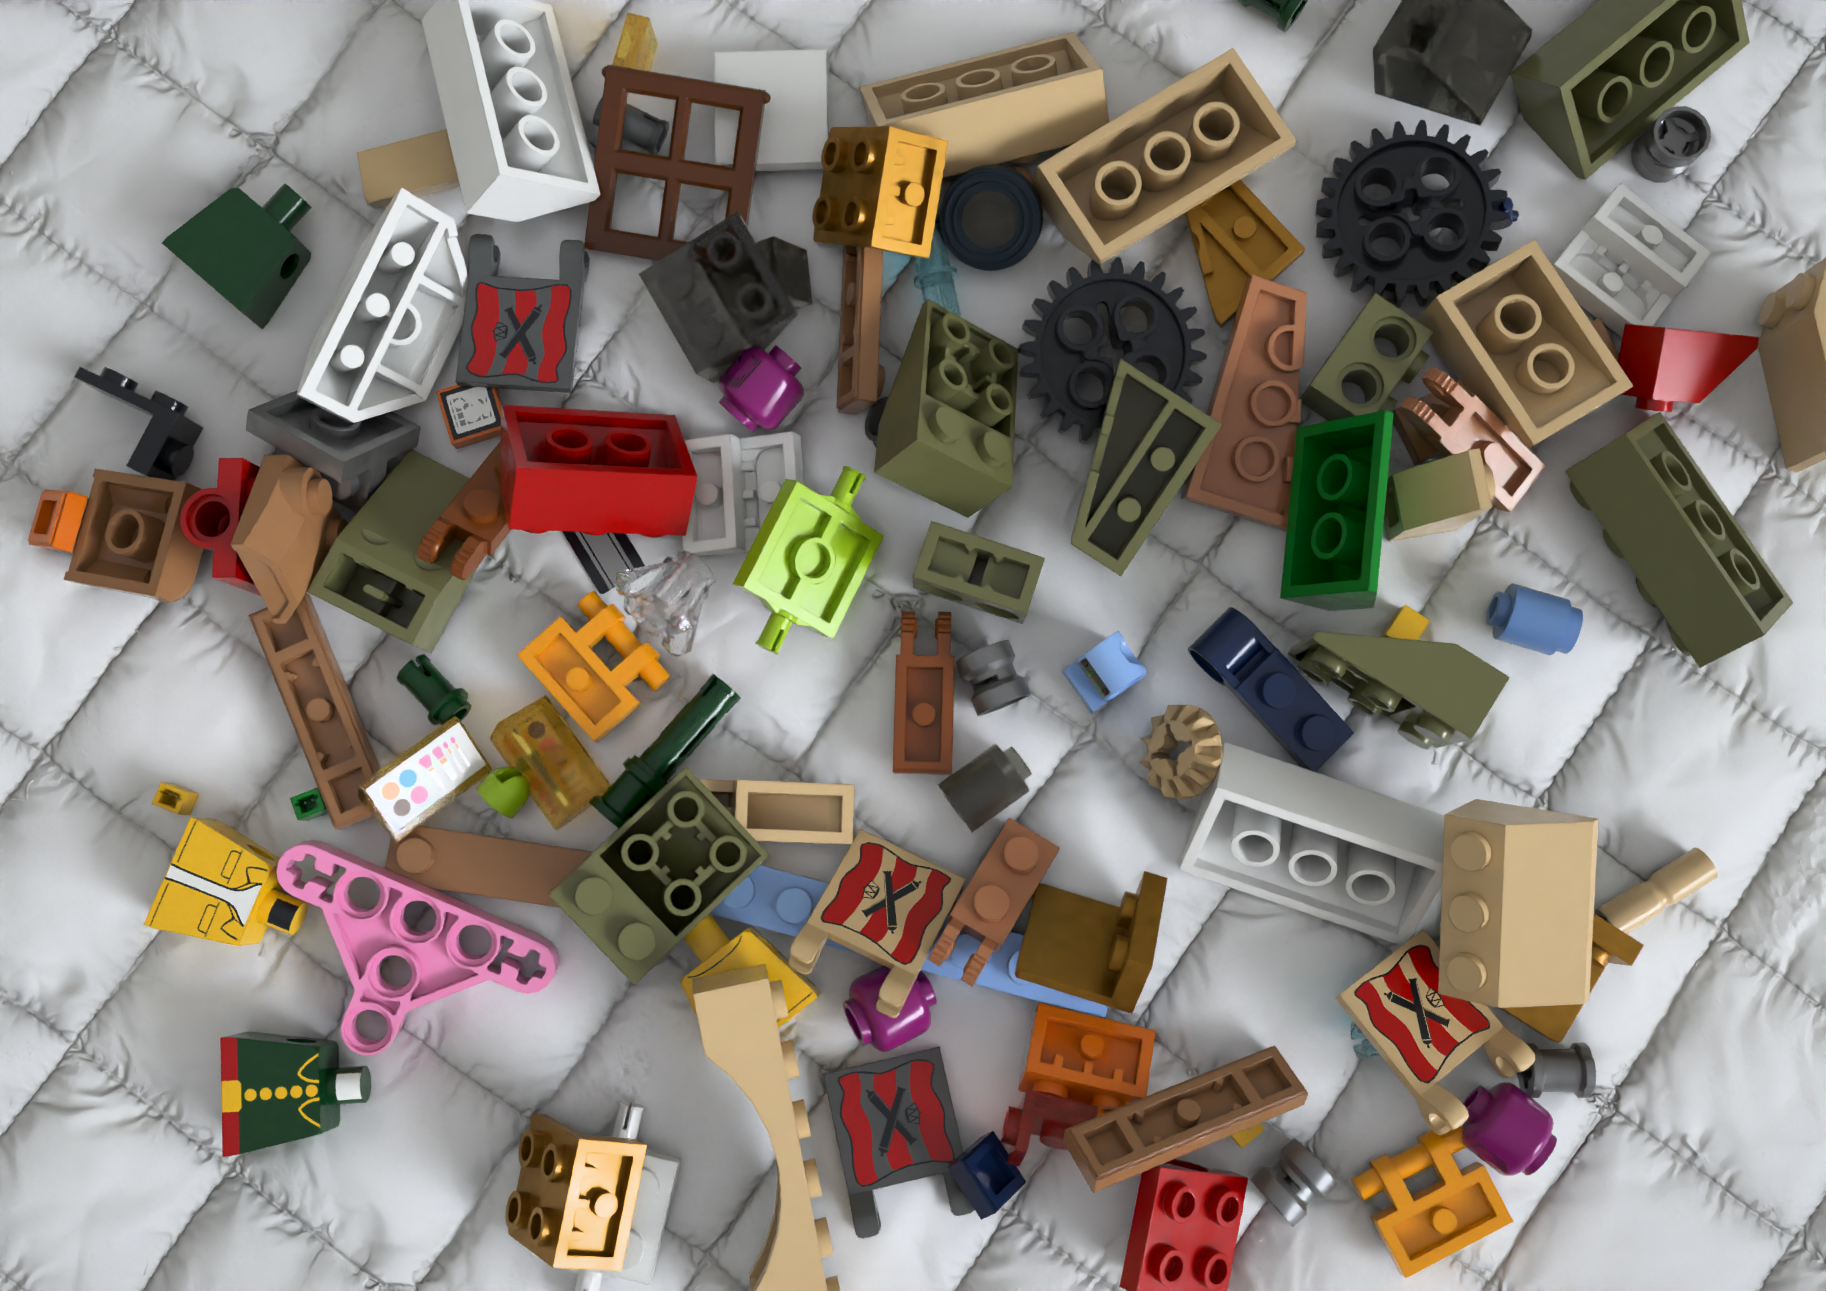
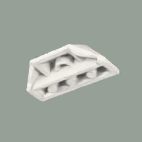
[297,188,469,424]

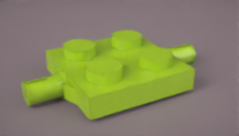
[733,466,884,655]

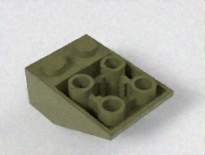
[874,299,1018,518]
[307,449,480,654]
[1288,631,1510,749]
[548,766,769,985]

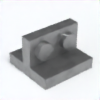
[246,390,421,513]

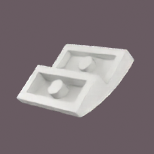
[714,49,829,171]
[1552,183,1711,337]
[682,431,804,556]

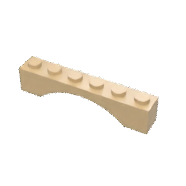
[692,964,840,1291]

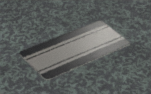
[562,531,645,594]

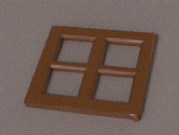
[584,65,771,274]

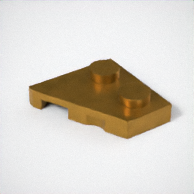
[1185,180,1305,328]

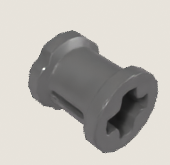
[1517,1043,1596,1098]

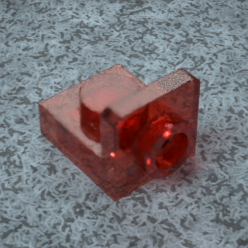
[1001,1089,1098,1166]

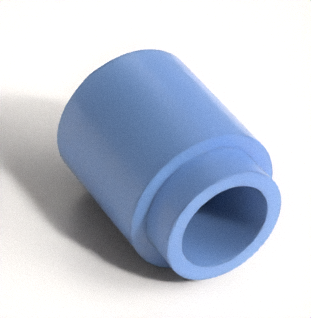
[1486,583,1583,655]

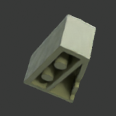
[1071,358,1222,576]

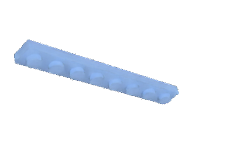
[710,865,1108,1018]

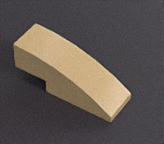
[669,779,855,844]

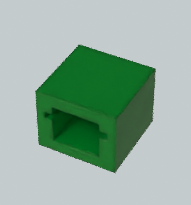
[290,787,328,821]

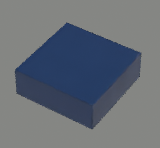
[947,1131,1026,1220]

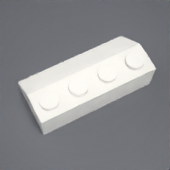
[421,0,601,222]
[1179,741,1444,946]

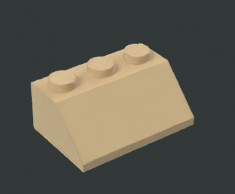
[1438,799,1598,1008]

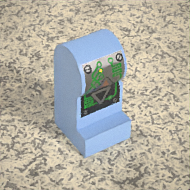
[1062,630,1147,714]

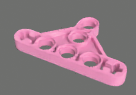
[276,840,559,1056]

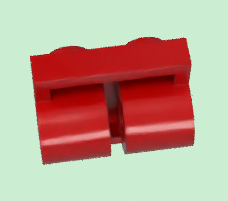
[180,458,261,596]
[1119,1159,1248,1291]

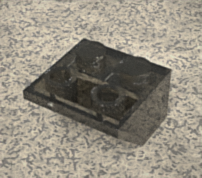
[1373,0,1532,126]
[639,212,798,383]

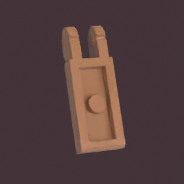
[1398,367,1545,512]
[928,818,1060,987]

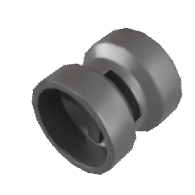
[1631,106,1711,183]
[955,640,1031,716]
[1250,1138,1337,1227]

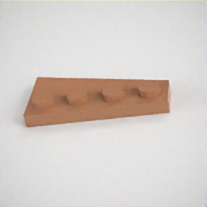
[1181,275,1307,532]

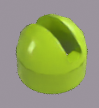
[476,767,530,819]

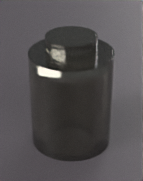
[938,743,1032,833]

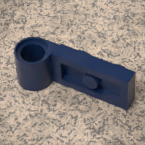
[1188,607,1354,772]

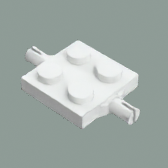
[530,1101,681,1291]

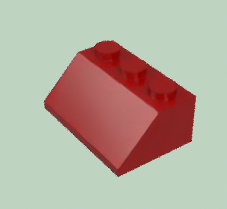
[501,405,698,538]

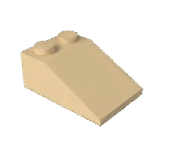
[1417,239,1633,448]
[1758,258,1826,472]

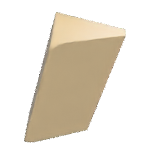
[357,129,460,209]

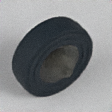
[940,164,1043,271]

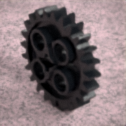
[1316,120,1508,308]
[1018,257,1207,444]

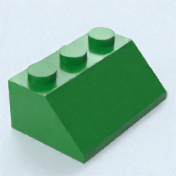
[1280,410,1394,611]

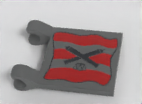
[455,234,590,393]
[823,1047,974,1239]

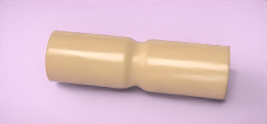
[1595,848,1718,934]

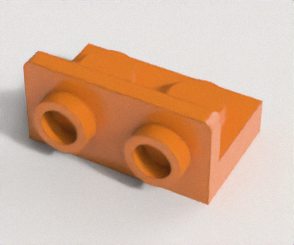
[1018,1002,1156,1116]

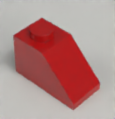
[1618,324,1759,412]

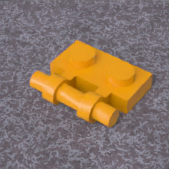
[517,591,671,743]
[1351,1126,1514,1278]

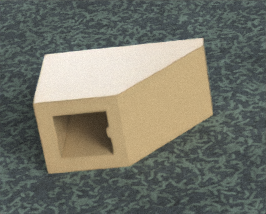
[1384,448,1495,542]

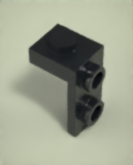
[74,367,203,481]

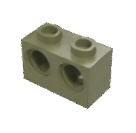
[1299,293,1433,421]
[912,521,1045,624]

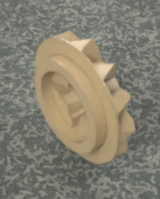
[1139,705,1222,799]

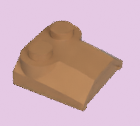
[230,455,348,624]
[64,469,203,603]

